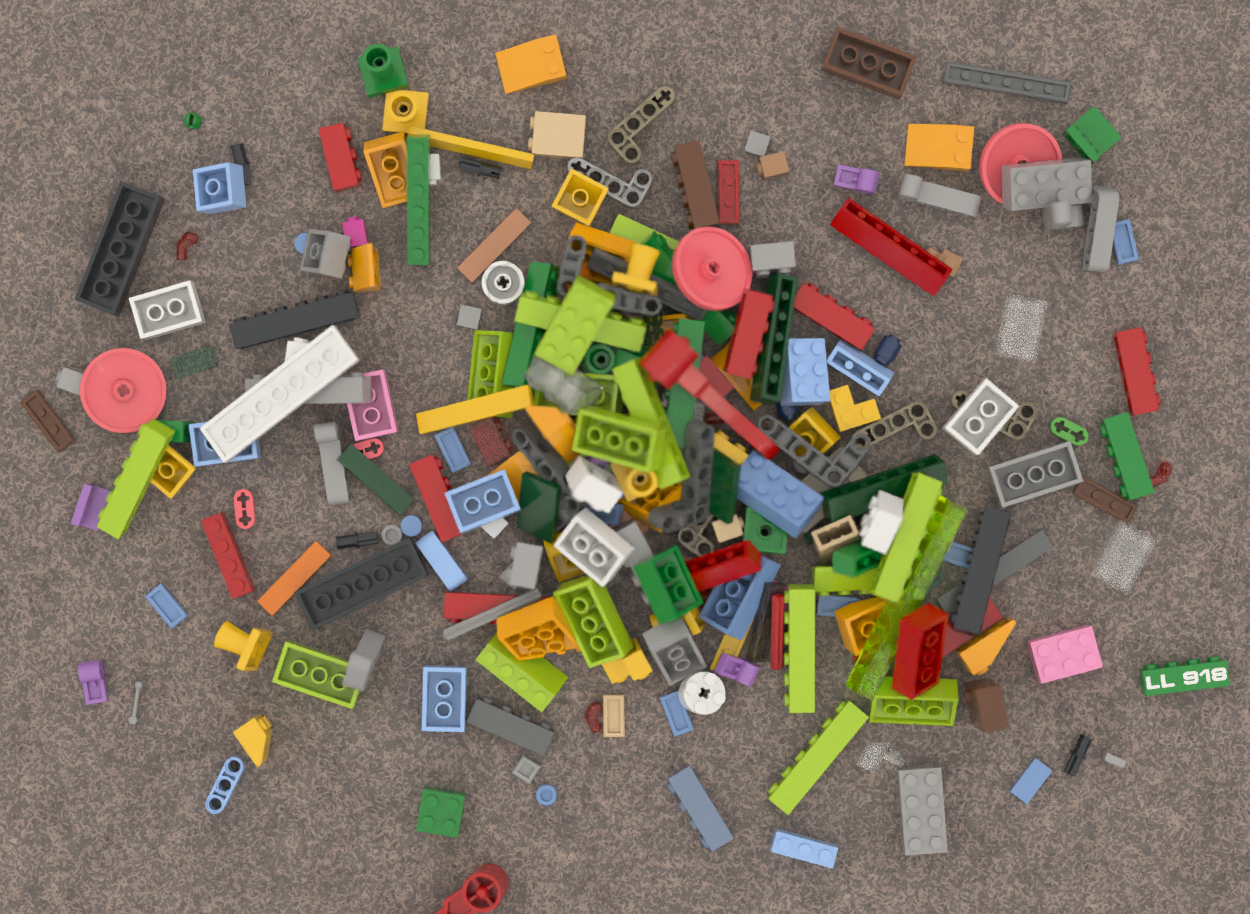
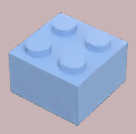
[193,162,246,214]

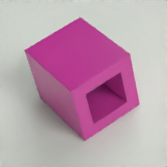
[342,216,369,249]

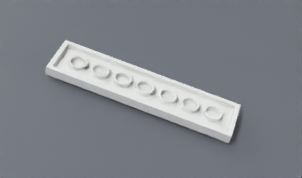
[200,325,359,463]

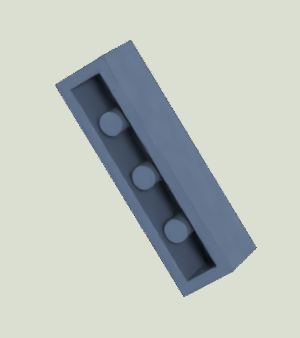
[667,764,734,852]

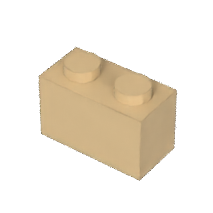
[711,514,745,543]

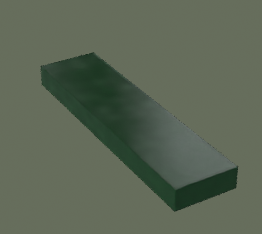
[336,444,414,515]

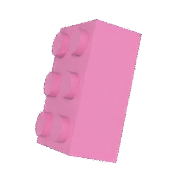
[347,370,399,441]
[1027,625,1103,684]

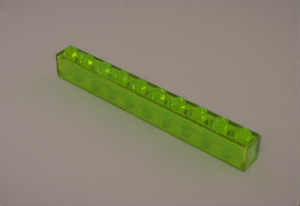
[845,496,968,700]

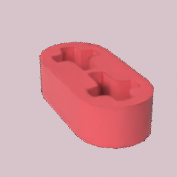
[353,438,384,460]
[234,489,256,529]

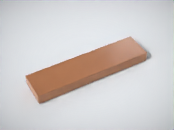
[457,208,531,283]

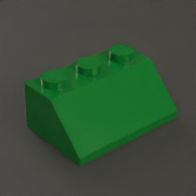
[633,545,703,625]

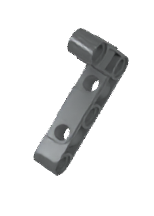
[556,235,661,317]
[757,415,871,488]
[648,419,715,533]
[512,422,590,533]

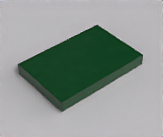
[709,448,742,524]
[517,471,561,543]

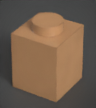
[756,151,789,180]

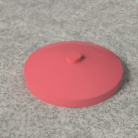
[979,123,1062,204]
[672,226,752,311]
[80,348,166,433]

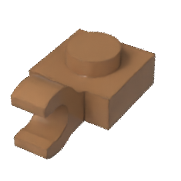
[926,247,963,278]

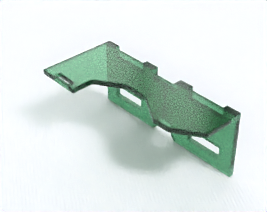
[643,309,664,346]

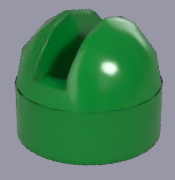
[184,112,202,130]

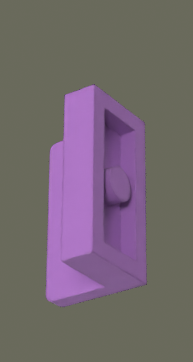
[71,483,111,531]

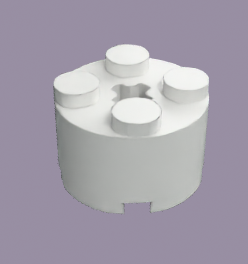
[482,261,525,305]
[678,671,726,715]

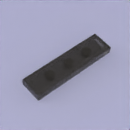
[746,582,786,662]

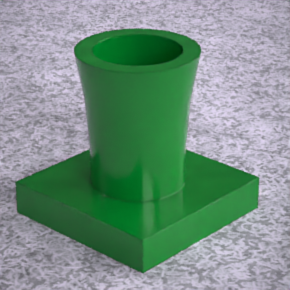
[357,44,409,98]
[582,340,621,375]
[743,507,787,555]

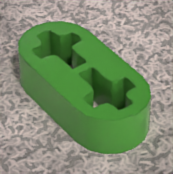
[1049,417,1089,446]

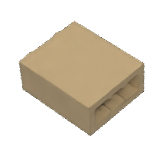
[528,111,586,159]
[811,515,860,564]

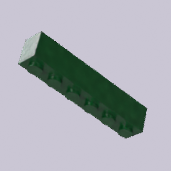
[750,273,798,405]
[820,454,948,523]

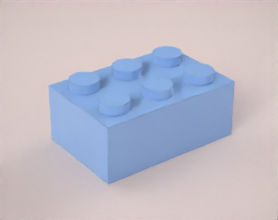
[780,338,830,406]
[189,422,261,467]
[445,469,521,534]
[422,665,467,732]

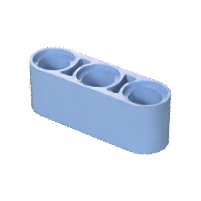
[416,530,468,592]
[205,755,246,814]

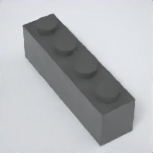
[467,696,555,756]

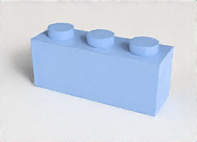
[827,339,894,396]
[770,828,838,869]

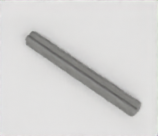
[443,588,542,640]

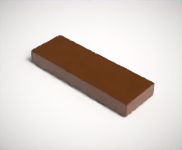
[20,390,76,453]
[1072,476,1138,524]

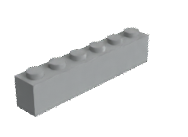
[245,373,372,404]

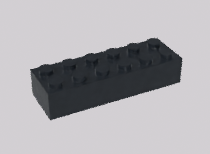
[74,181,165,317]
[294,537,429,631]

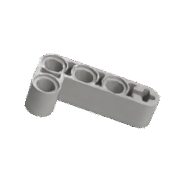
[567,157,652,209]
[897,174,982,218]
[1083,186,1119,272]
[1042,201,1084,231]
[314,421,351,506]
[343,629,386,692]

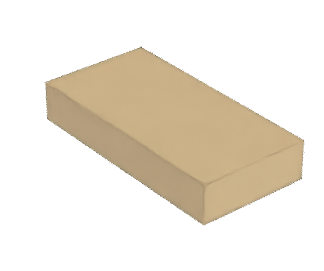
[603,694,625,737]

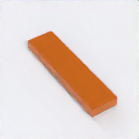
[257,541,332,616]

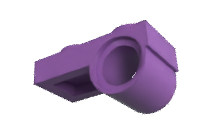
[833,164,880,195]
[714,652,760,687]
[78,659,109,705]

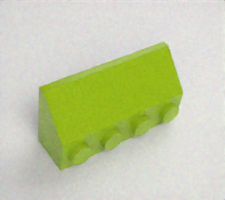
[467,330,514,418]
[810,565,877,596]
[475,633,569,712]
[869,676,959,726]

